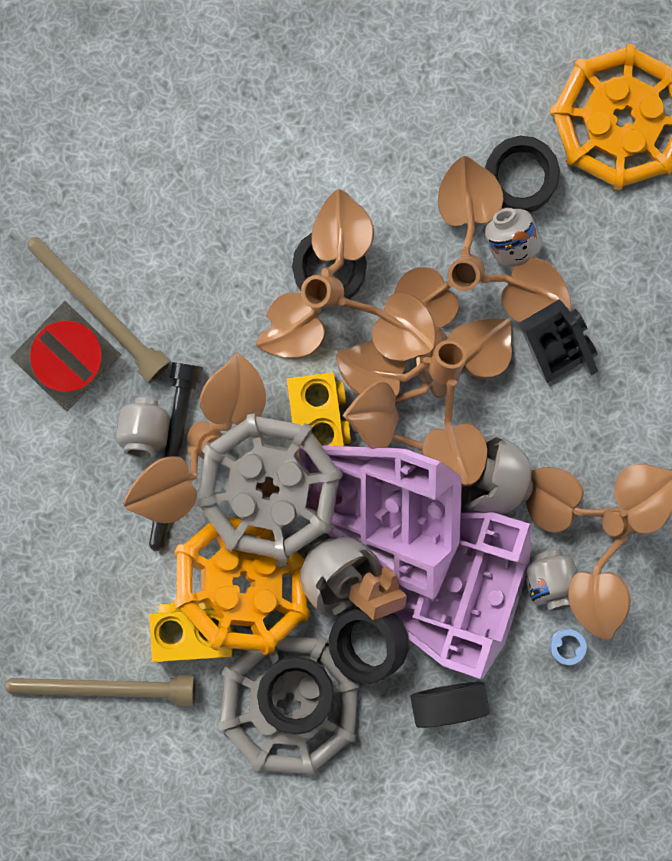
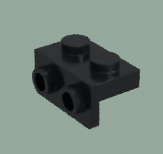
[519,299,598,383]

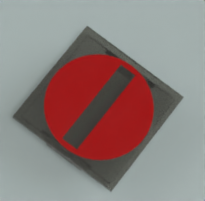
[10,301,122,412]

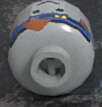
[485,208,542,267]
[525,550,577,611]

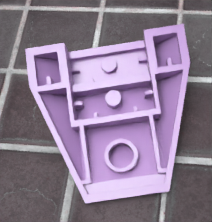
[299,445,462,599]
[381,512,532,679]

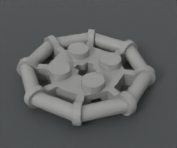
[195,413,343,562]
[217,636,362,777]

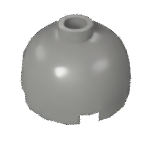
[461,434,533,515]
[300,536,382,616]

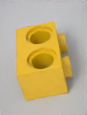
[287,372,351,457]
[149,602,234,662]

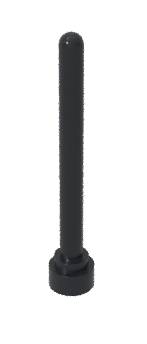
[149,362,203,552]

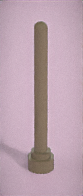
[27,237,171,384]
[5,674,196,707]

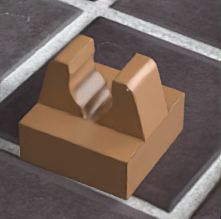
[349,567,407,620]

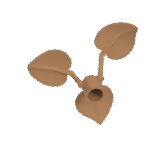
[394,156,571,328]
[256,189,436,361]
[336,319,512,487]
[343,327,447,450]
[123,353,279,523]
[526,464,672,640]

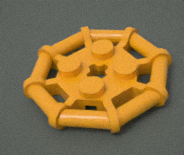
[550,44,672,190]
[173,517,311,655]

